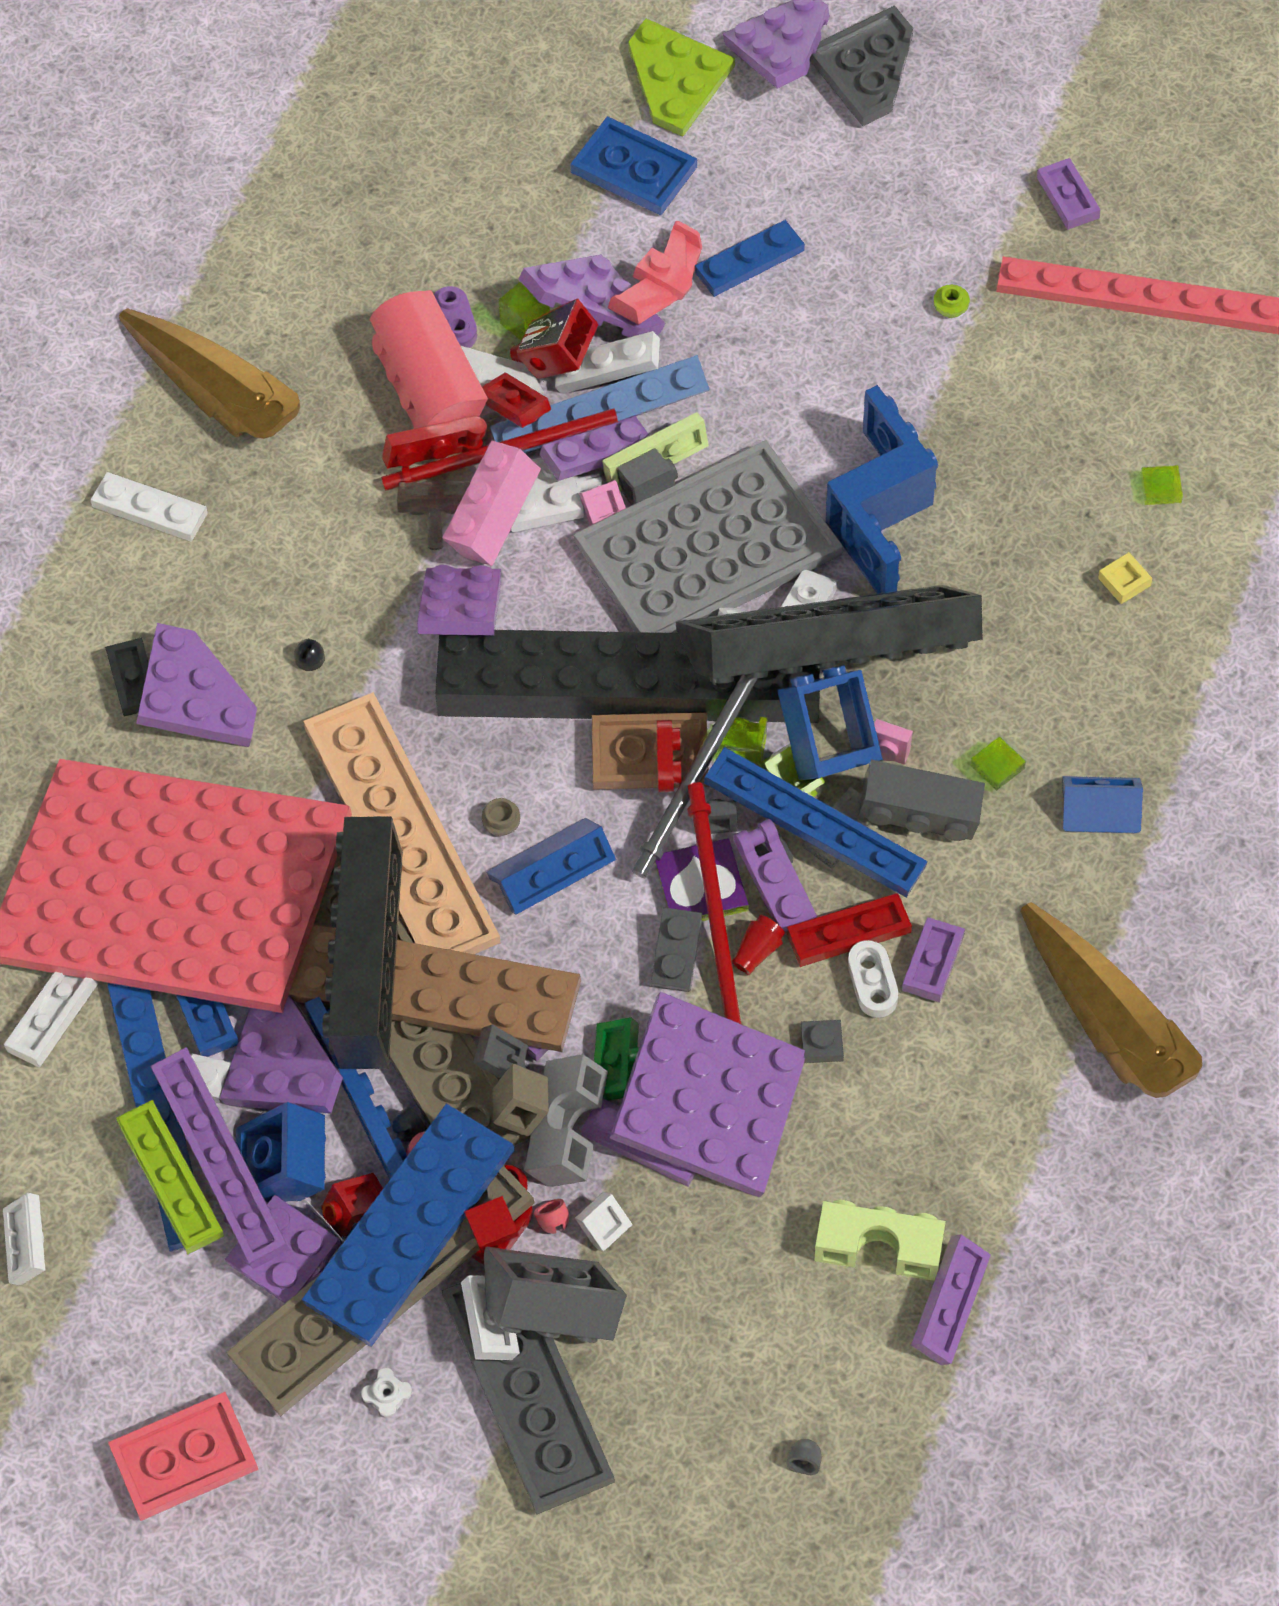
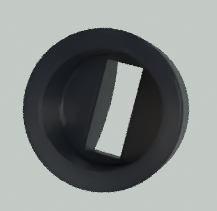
[294,638,325,671]
[392,1106,427,1142]

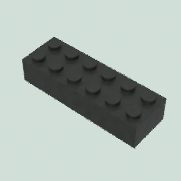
[322,816,403,1069]

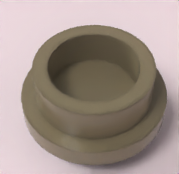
[482,798,521,836]

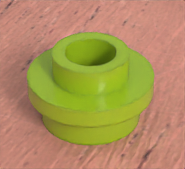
[933,284,970,318]

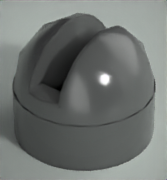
[786,1439,822,1476]

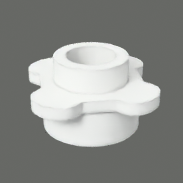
[361,1368,412,1417]

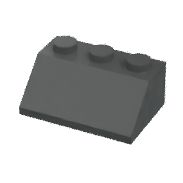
[484,1247,627,1343]

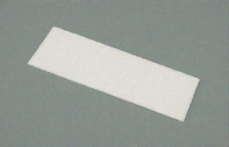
[307,1201,344,1244]

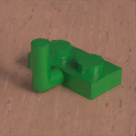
[594,1017,639,1101]

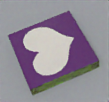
[654,838,749,921]

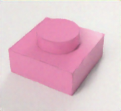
[579,480,626,526]
[874,719,913,765]

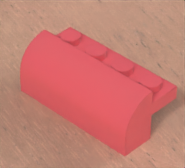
[369,290,488,429]

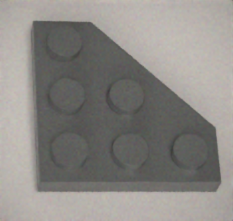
[809,5,913,126]

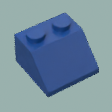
[236,1102,326,1202]

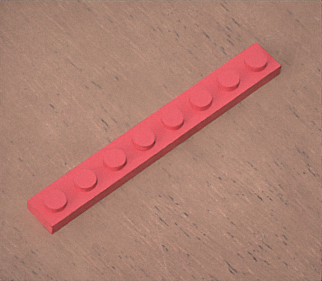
[997,256,1279,334]

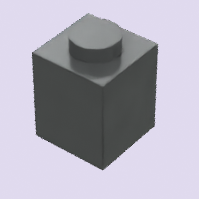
[617,448,678,505]

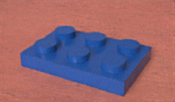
[570,116,697,215]

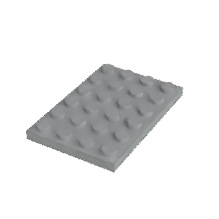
[574,440,843,633]

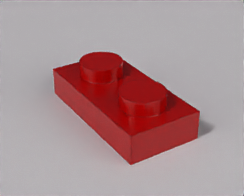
[482,372,551,428]

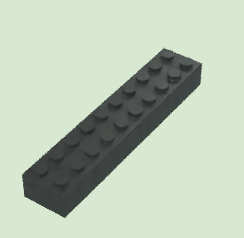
[435,630,820,723]

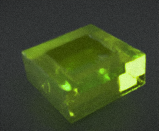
[1140,465,1183,505]
[970,736,1026,791]

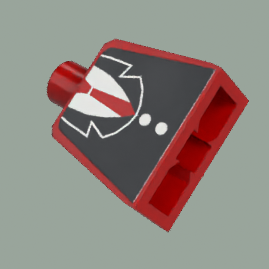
[510,298,598,379]

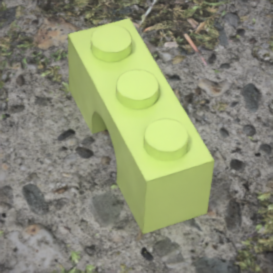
[814,1200,946,1281]

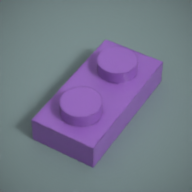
[1037,158,1100,230]
[902,917,965,1003]

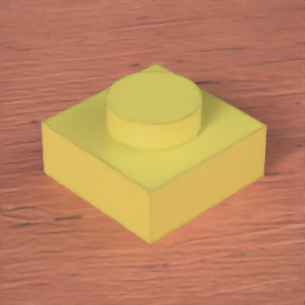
[1098,552,1152,604]

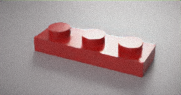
[787,893,912,967]

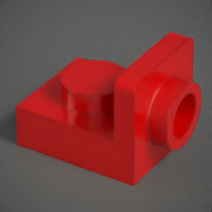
[321,1172,383,1238]

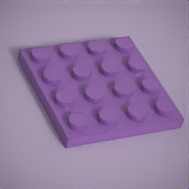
[610,991,805,1197]

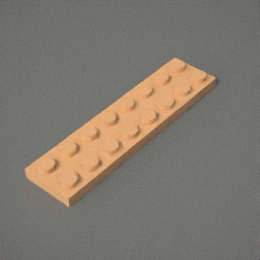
[303,692,501,954]

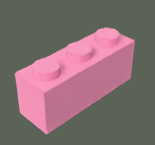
[442,441,541,566]

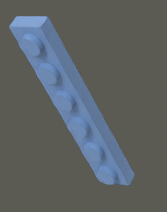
[490,355,710,454]

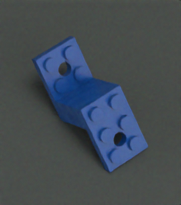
[825,385,938,594]

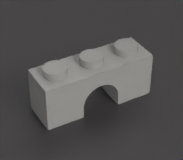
[524,1054,608,1187]

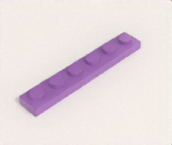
[151,1047,290,1269]

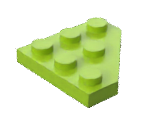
[628,18,735,137]

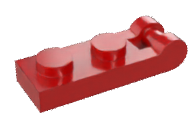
[382,416,487,469]

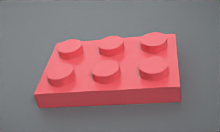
[108,1392,258,1521]

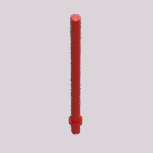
[381,408,619,491]
[687,782,741,1024]

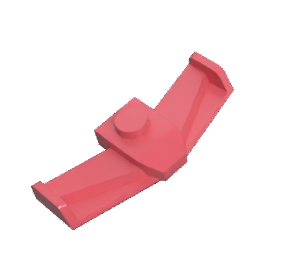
[608,221,702,325]

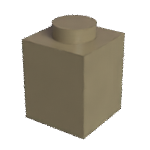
[493,1063,549,1137]

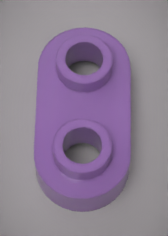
[434,286,477,348]

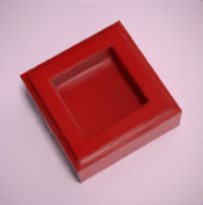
[464,1196,519,1252]

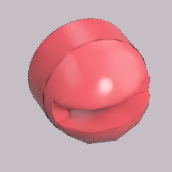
[534,1199,569,1234]

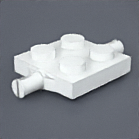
[511,457,602,533]

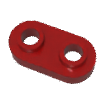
[656,720,681,792]

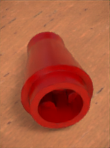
[731,915,785,975]

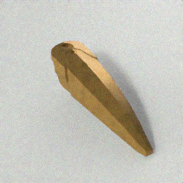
[119,308,300,439]
[1020,902,1203,1098]

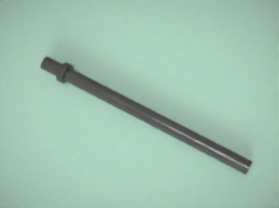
[632,674,758,878]

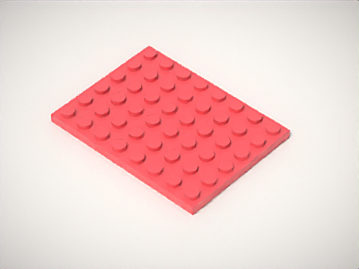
[0,759,352,1013]

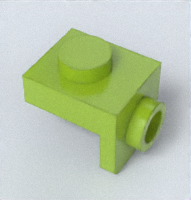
[759,743,825,797]

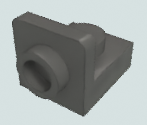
[473,1024,528,1081]

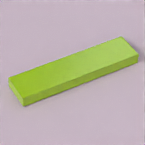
[116,1100,224,1255]

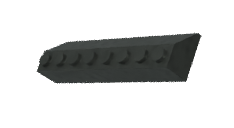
[676,585,983,683]

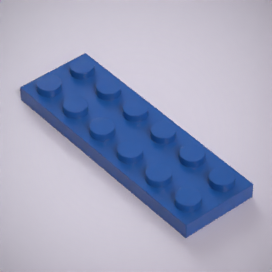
[302,1103,515,1347]

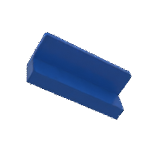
[487,818,616,915]

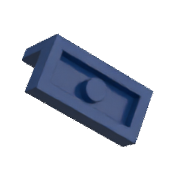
[1062,776,1143,833]

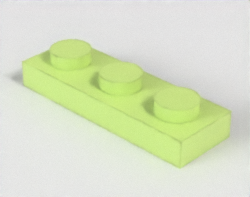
[602,412,709,492]

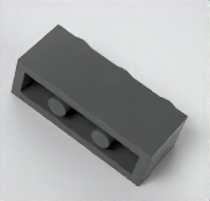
[858,759,985,841]

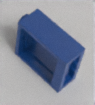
[777,665,883,780]

